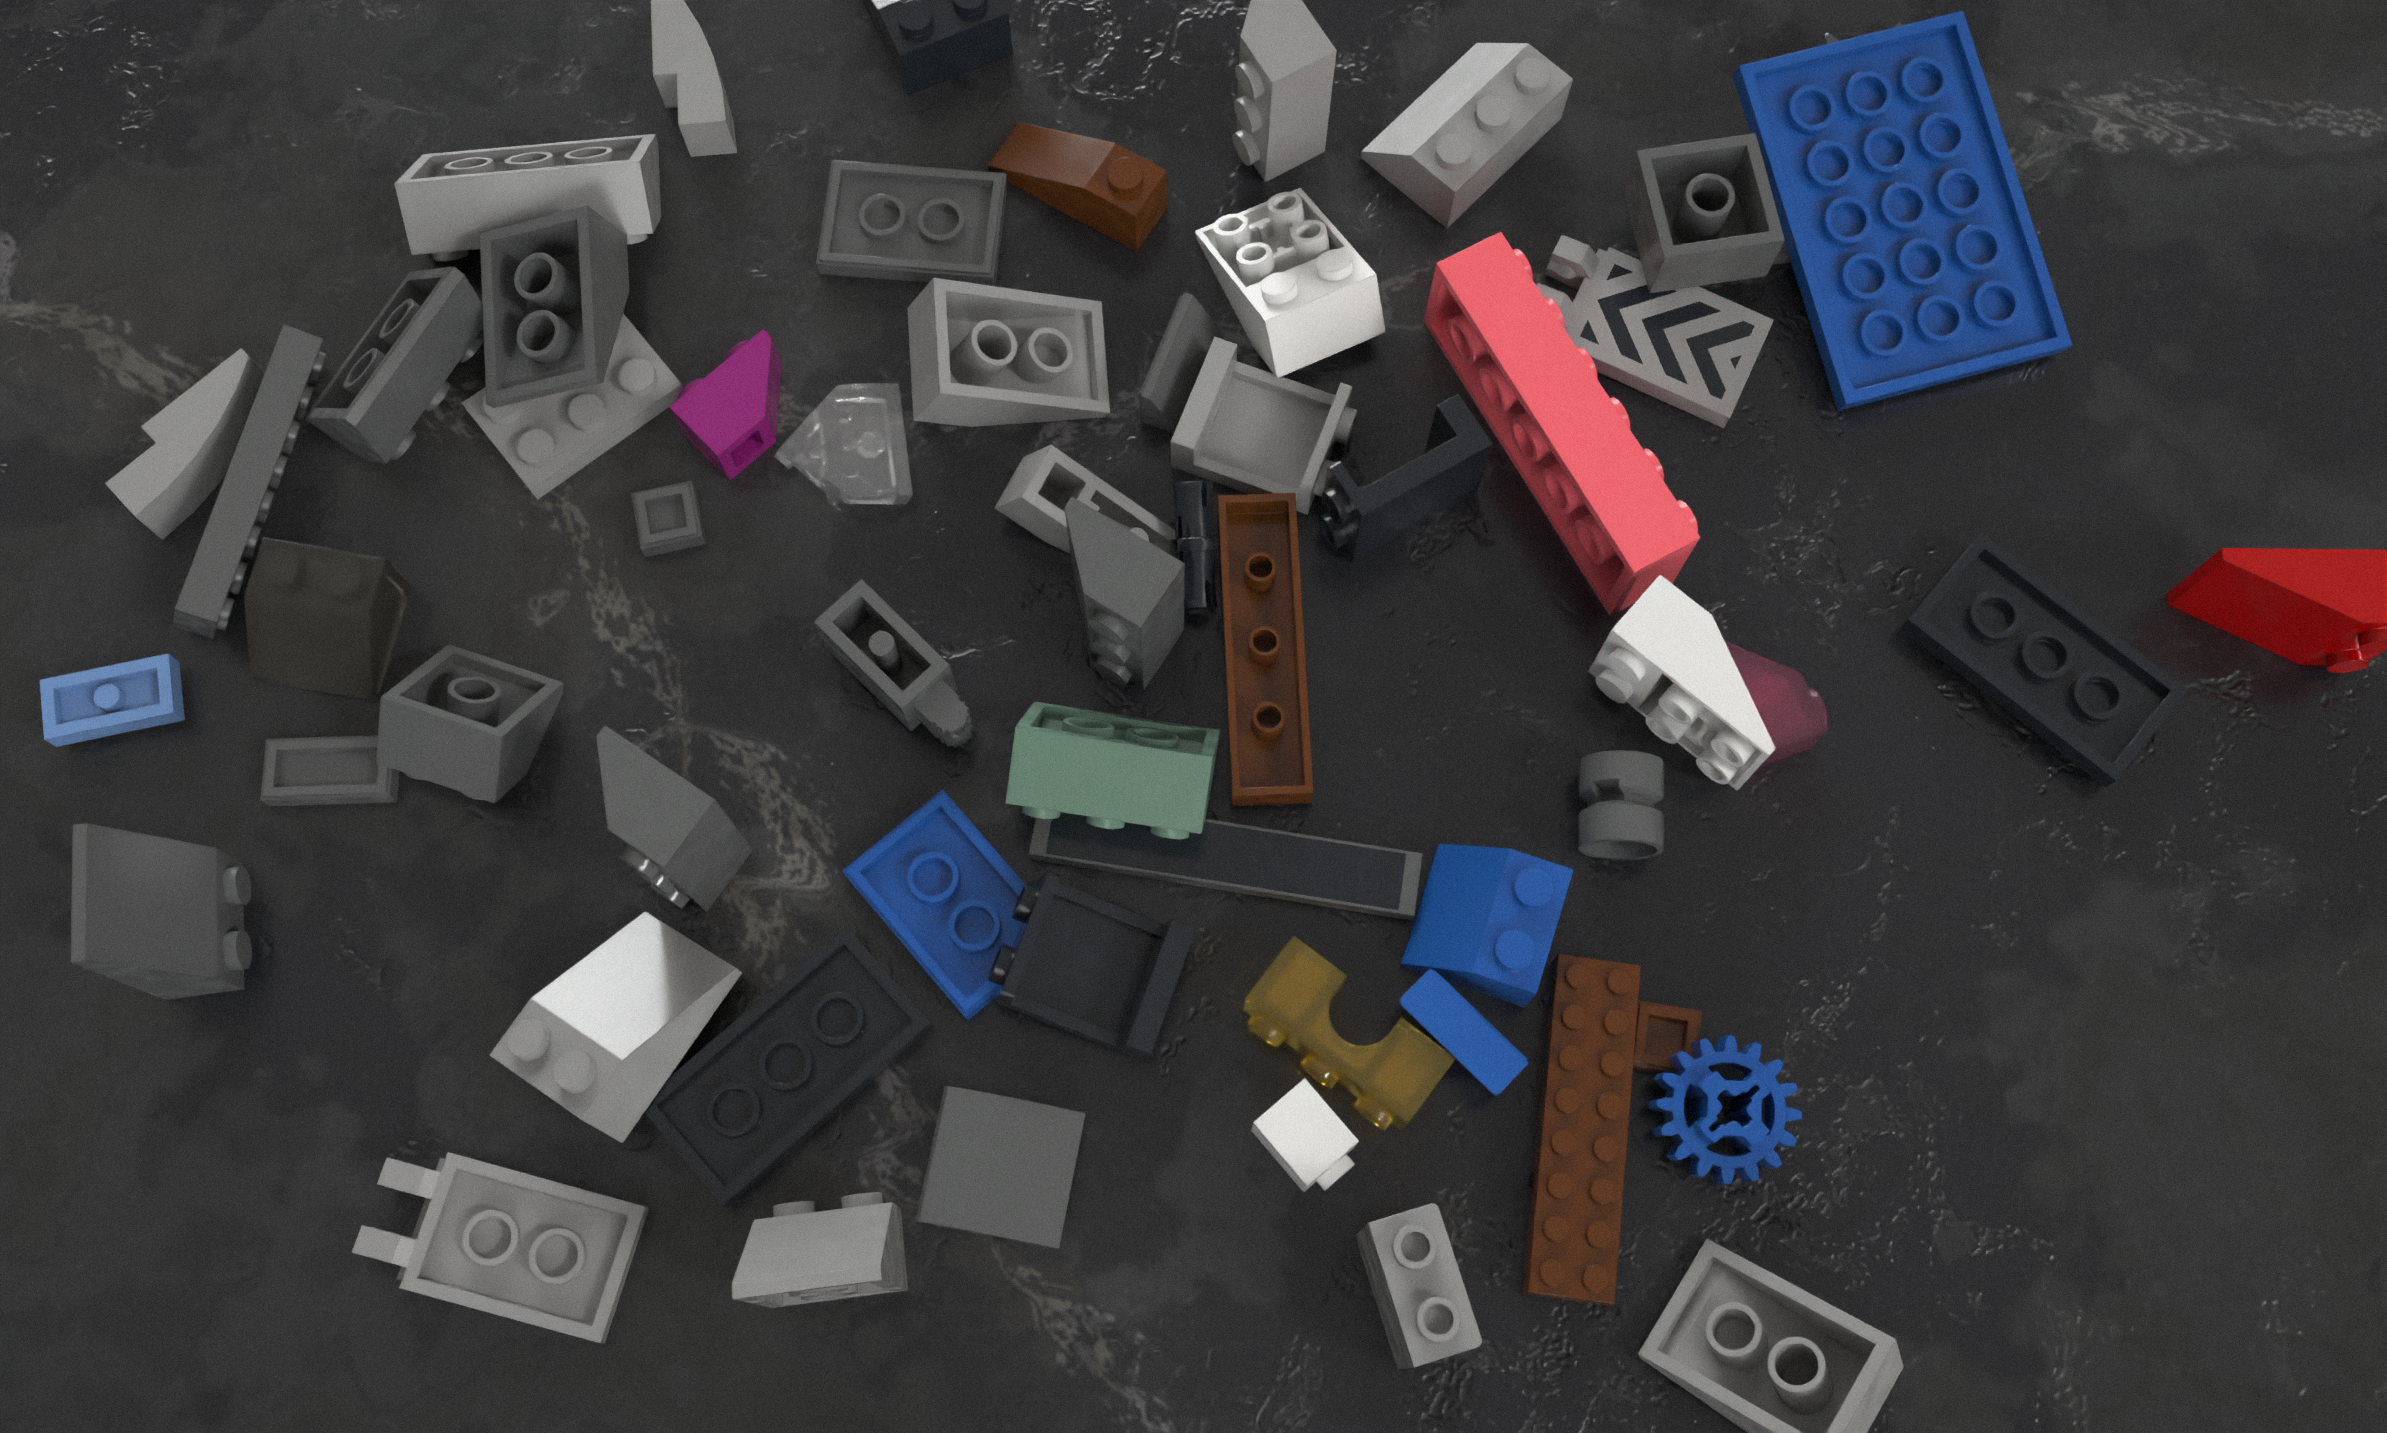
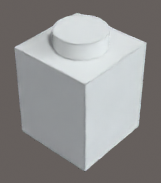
[1251,1078,1359,1192]

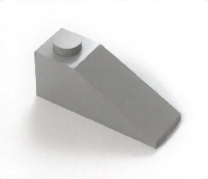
[995,445,1176,558]

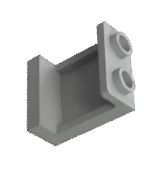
[1171,336,1358,515]
[1355,1203,1482,1370]

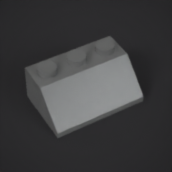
[1232,0,1337,182]
[1360,43,1573,229]

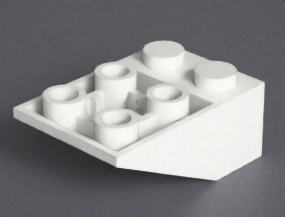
[1195,188,1386,378]
[1588,575,1776,791]

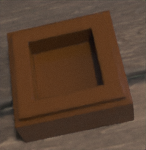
[1633,1000,1702,1074]

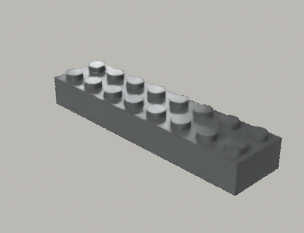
[172,324,327,639]

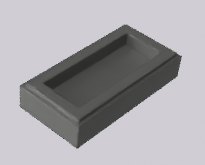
[260,735,400,806]

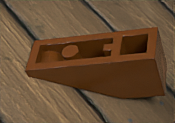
[987,122,1167,252]

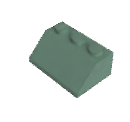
[1006,701,1221,839]

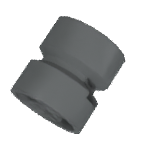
[1578,750,1664,860]

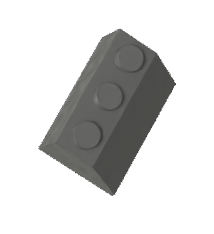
[304,267,484,464]
[1064,496,1185,690]
[596,725,754,912]

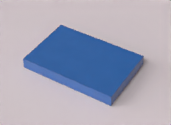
[842,789,1025,1021]

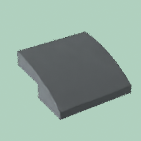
[915,1086,1086,1249]

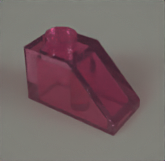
[1725,641,1828,767]

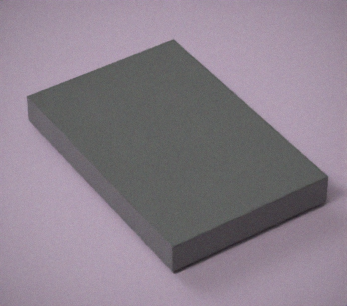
[816,160,1008,286]

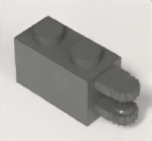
[814,579,975,748]

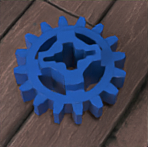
[1649,1035,1802,1185]

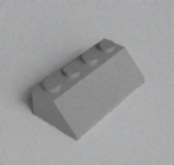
[394,134,661,261]

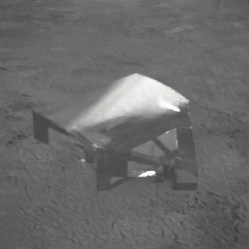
[774,383,913,508]

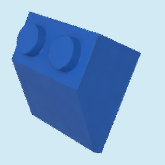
[1400,844,1574,1008]

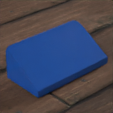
[1399,969,1529,1096]

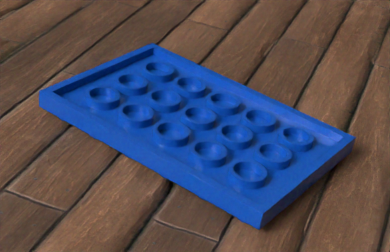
[1732,11,2072,411]

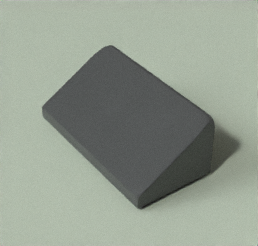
[1139,292,1223,433]

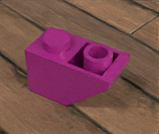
[669,329,782,481]

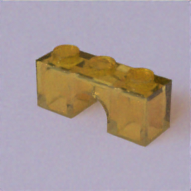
[1243,936,1456,1131]

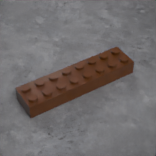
[1217,493,1314,806]
[1522,954,1641,1306]

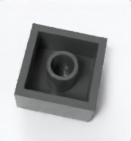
[1623,133,1785,293]

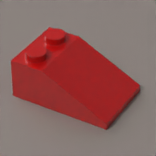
[2166,548,2387,673]

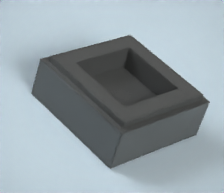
[631,481,706,557]

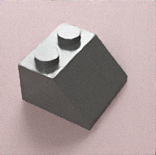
[376,644,564,803]

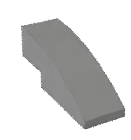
[651,0,737,157]
[105,348,264,540]

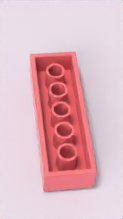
[1423,232,1700,616]

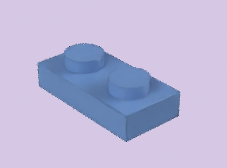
[39,653,185,747]

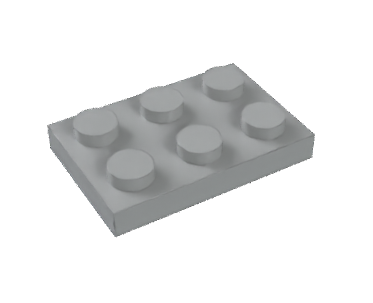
[462,313,684,500]

